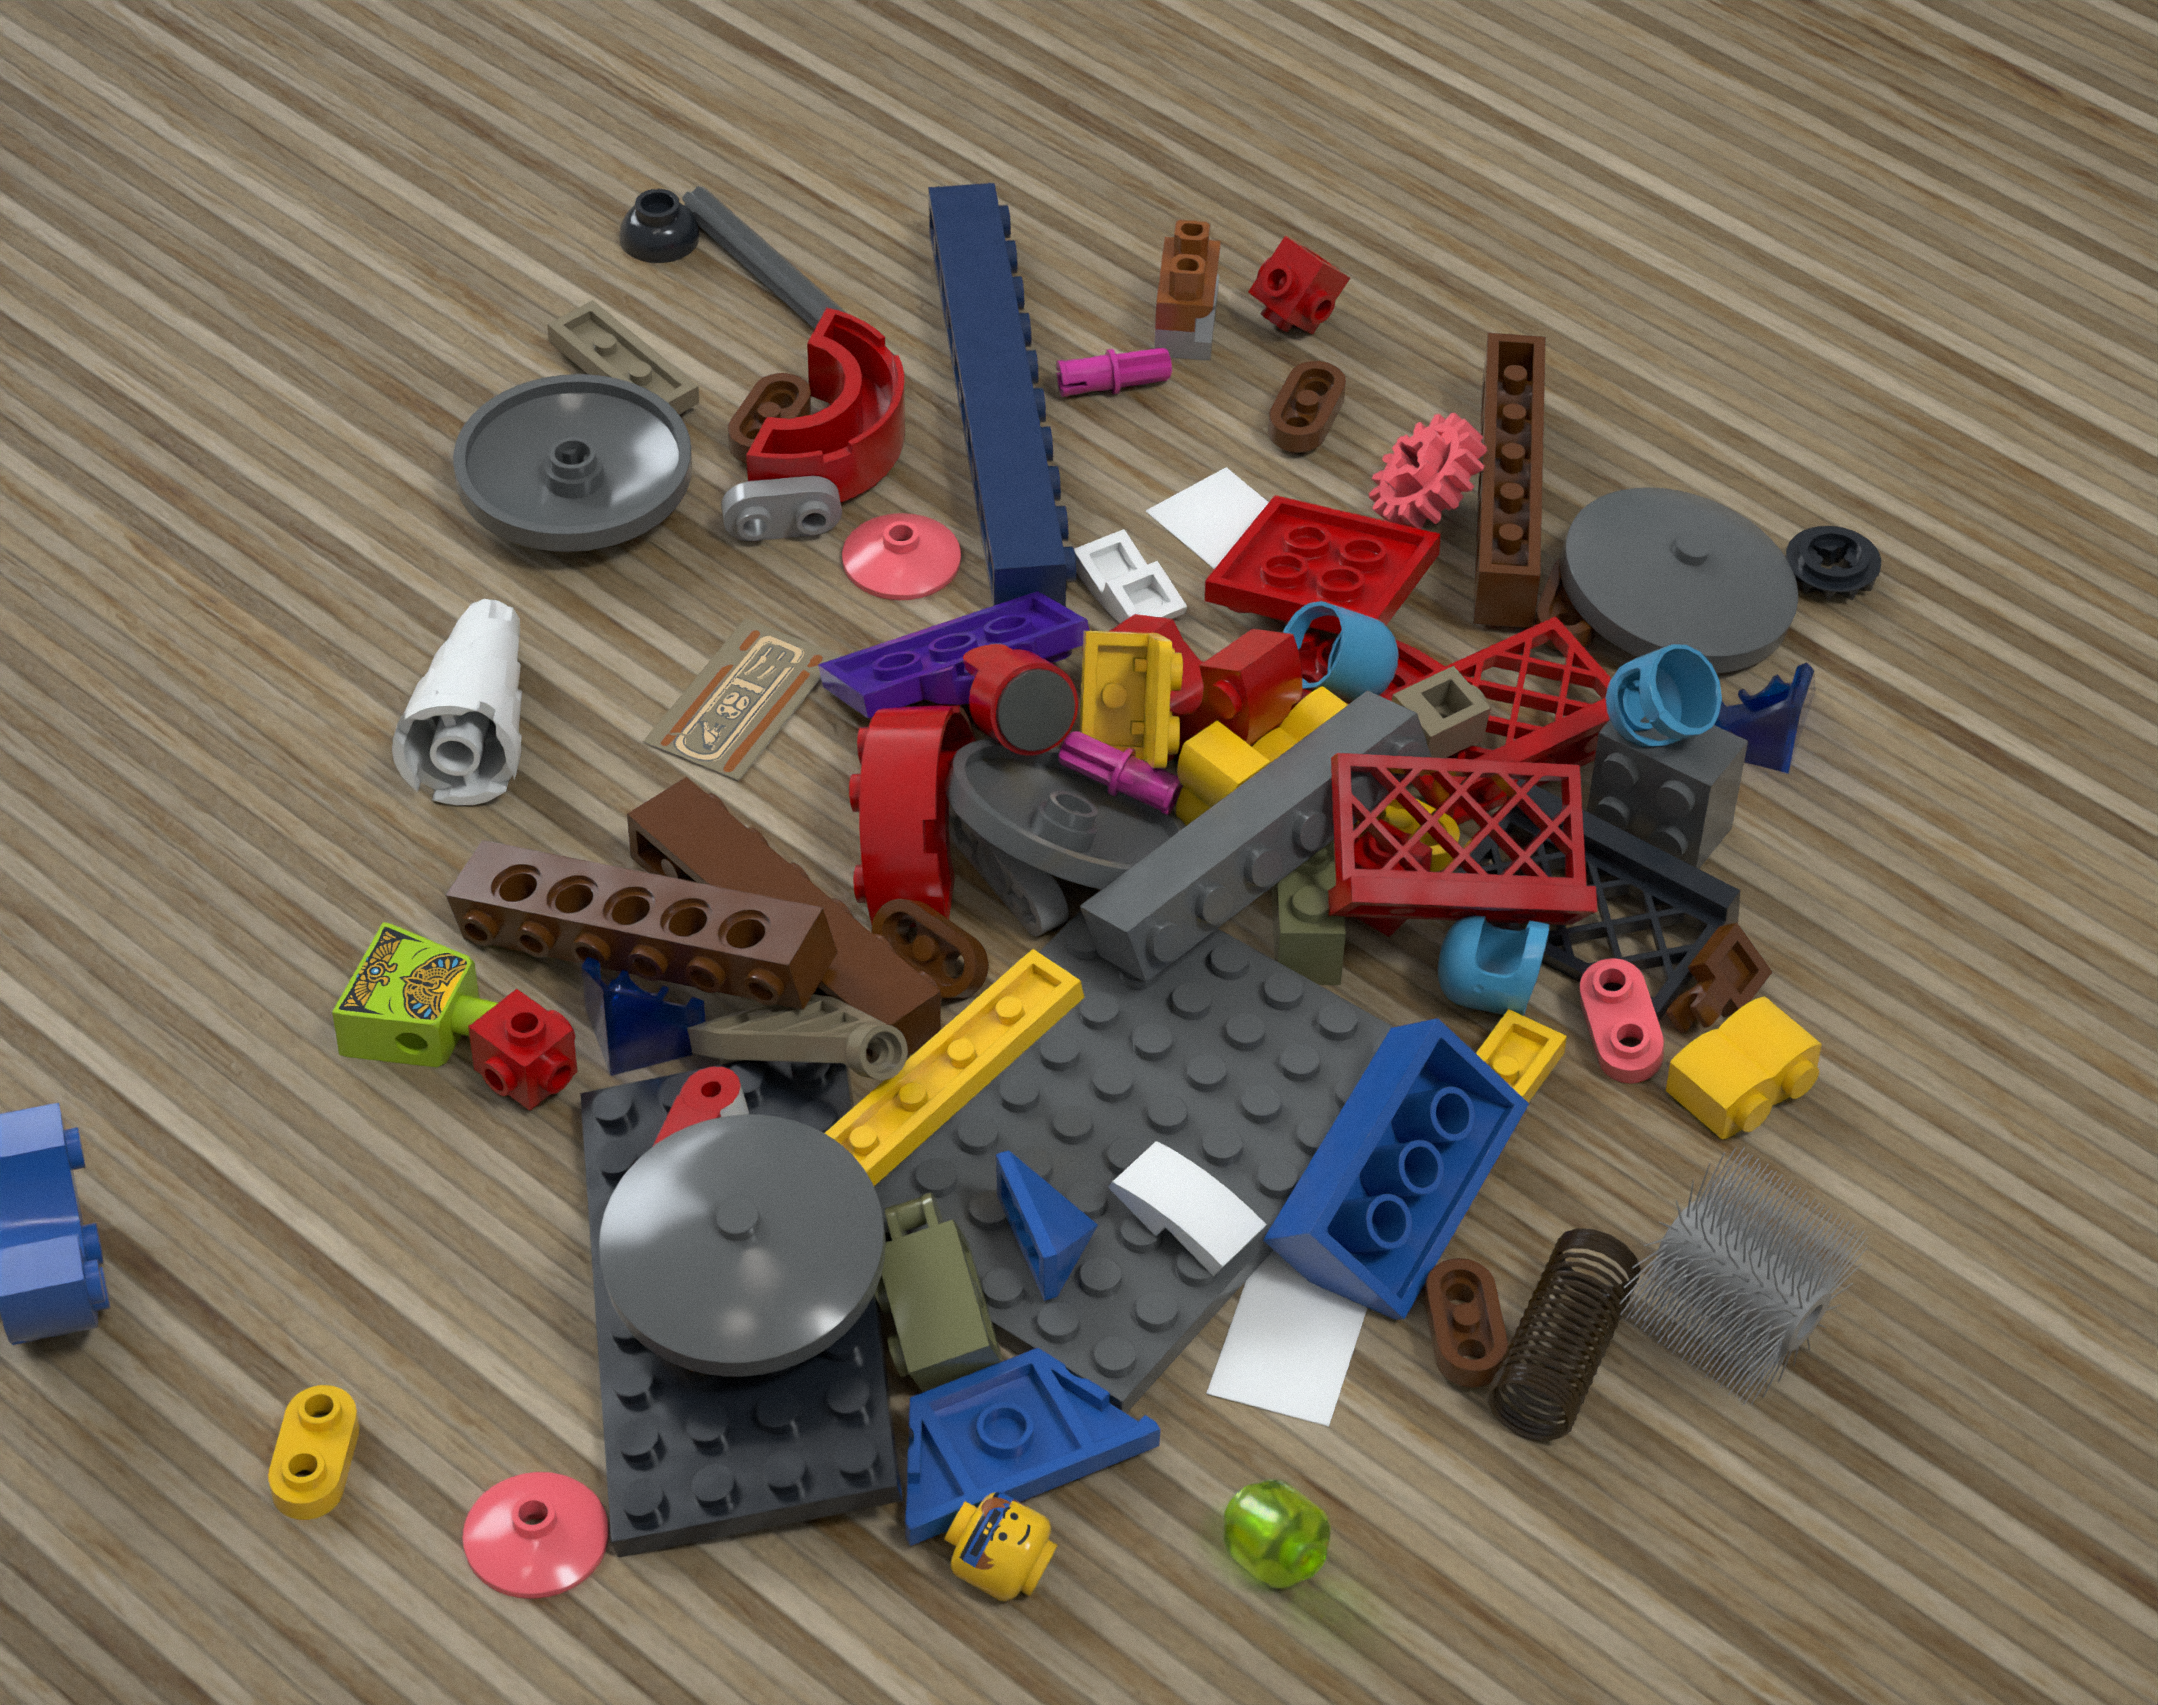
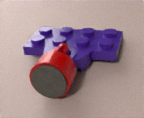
[818,591,1090,755]

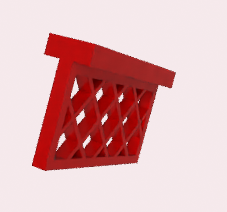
[1381,616,1612,825]
[1328,753,1597,925]

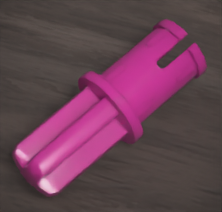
[1056,348,1172,397]
[1058,731,1183,815]

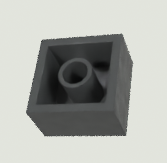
[1587,717,1748,869]

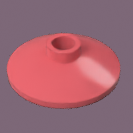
[842,513,961,600]
[463,1472,609,1599]

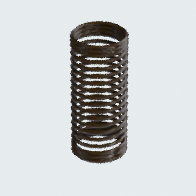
[1486,1228,1641,1441]

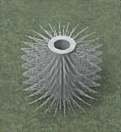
[1620,1147,1868,1406]

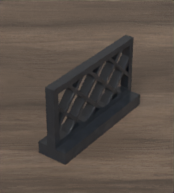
[1456,779,1740,1022]

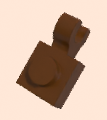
[1666,922,1772,1033]

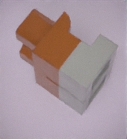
[1154,220,1221,361]

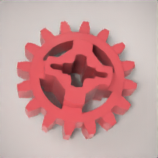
[1369,413,1487,529]

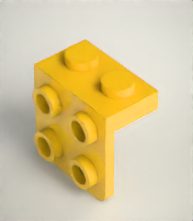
[1079,631,1183,769]

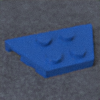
[905,1348,1160,1546]

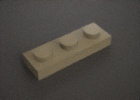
[547,300,699,414]

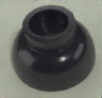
[619,189,700,263]

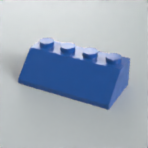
[1263,1018,1529,1320]

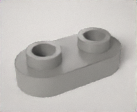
[721,476,842,541]

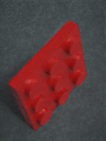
[1204,495,1441,634]

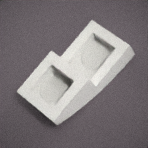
[1074,529,1187,623]
[1108,1141,1267,1276]

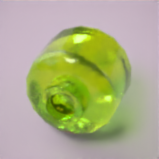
[1223,1479,1331,1588]

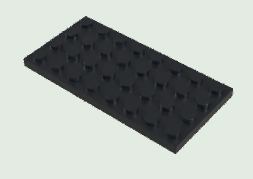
[580,1060,903,1558]

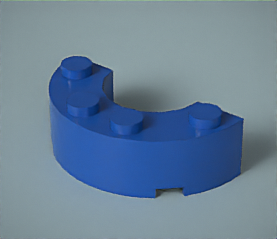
[0,1102,110,1345]

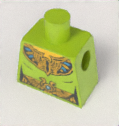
[332,922,497,1068]

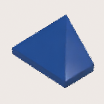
[996,1150,1098,1301]

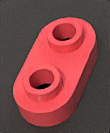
[1580,958,1664,1084]

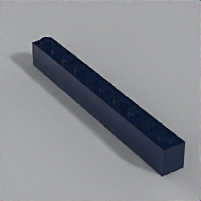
[928,183,1076,607]

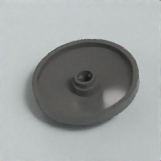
[453,374,692,552]
[1559,487,1798,673]
[944,739,1186,889]
[599,1114,886,1377]

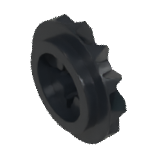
[1785,526,1881,601]

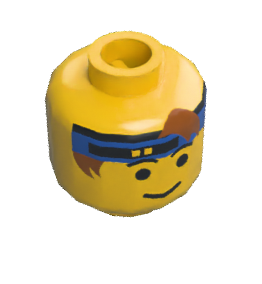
[944,1491,1058,1602]

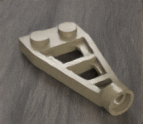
[687,994,908,1080]

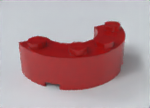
[746,307,905,502]
[1082,614,1302,761]
[849,705,976,927]

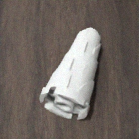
[392,599,522,805]

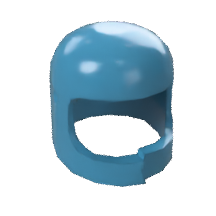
[1283,601,1399,703]
[1605,644,1722,747]
[1438,915,1549,1016]

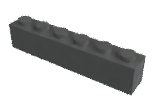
[1080,690,1431,983]

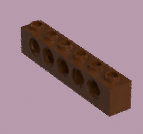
[1473,333,1546,628]
[446,840,838,1010]

